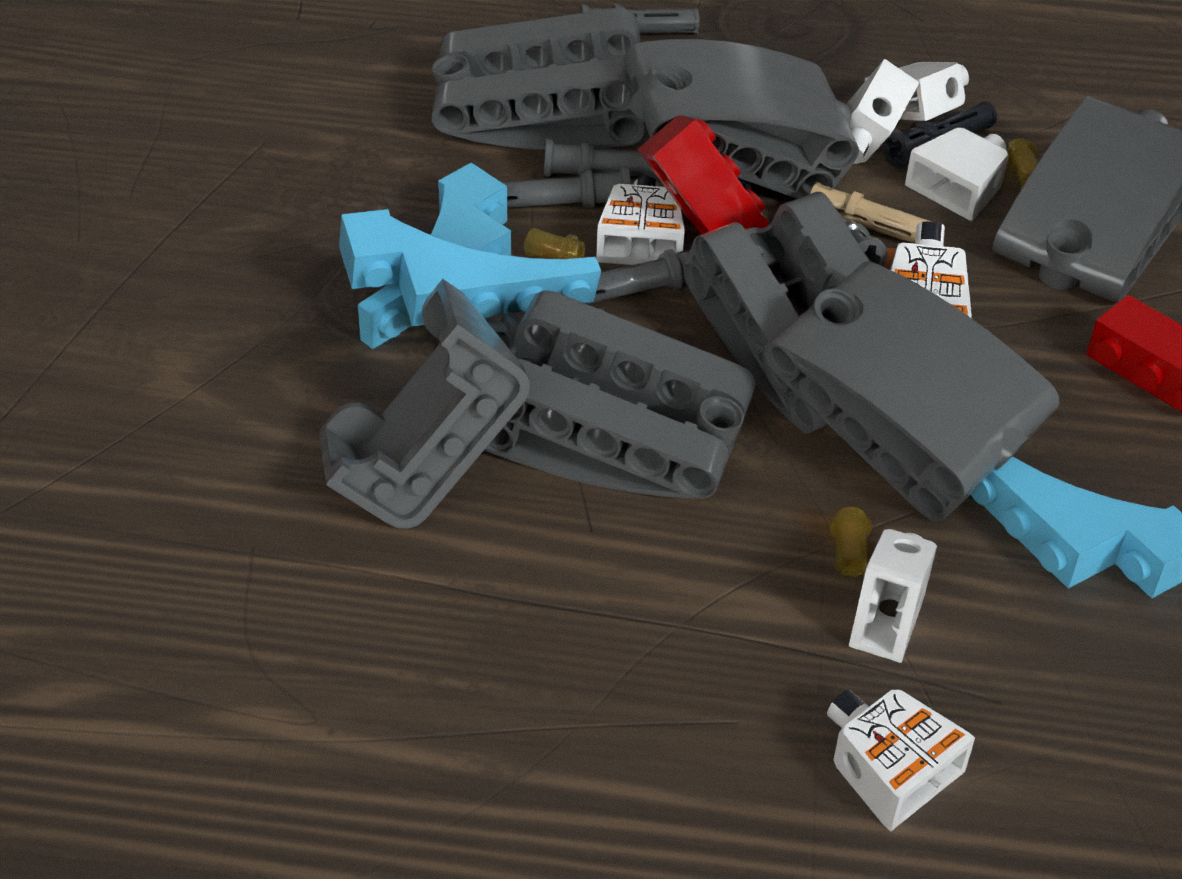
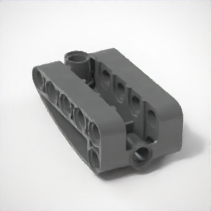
[432,8,644,150]
[624,39,859,199]
[992,96,1182,304]
[684,191,869,434]
[763,261,1059,522]
[485,290,756,499]

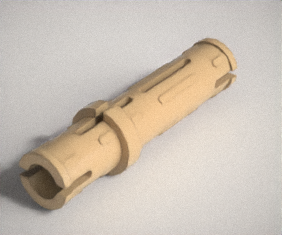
[810,182,933,244]

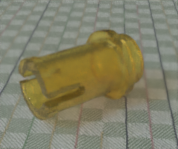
[1006,138,1039,188]
[524,228,585,259]
[830,507,872,577]

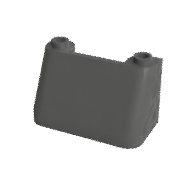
[319,279,530,529]

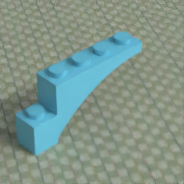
[358,163,511,349]
[339,209,601,326]
[971,456,1182,598]

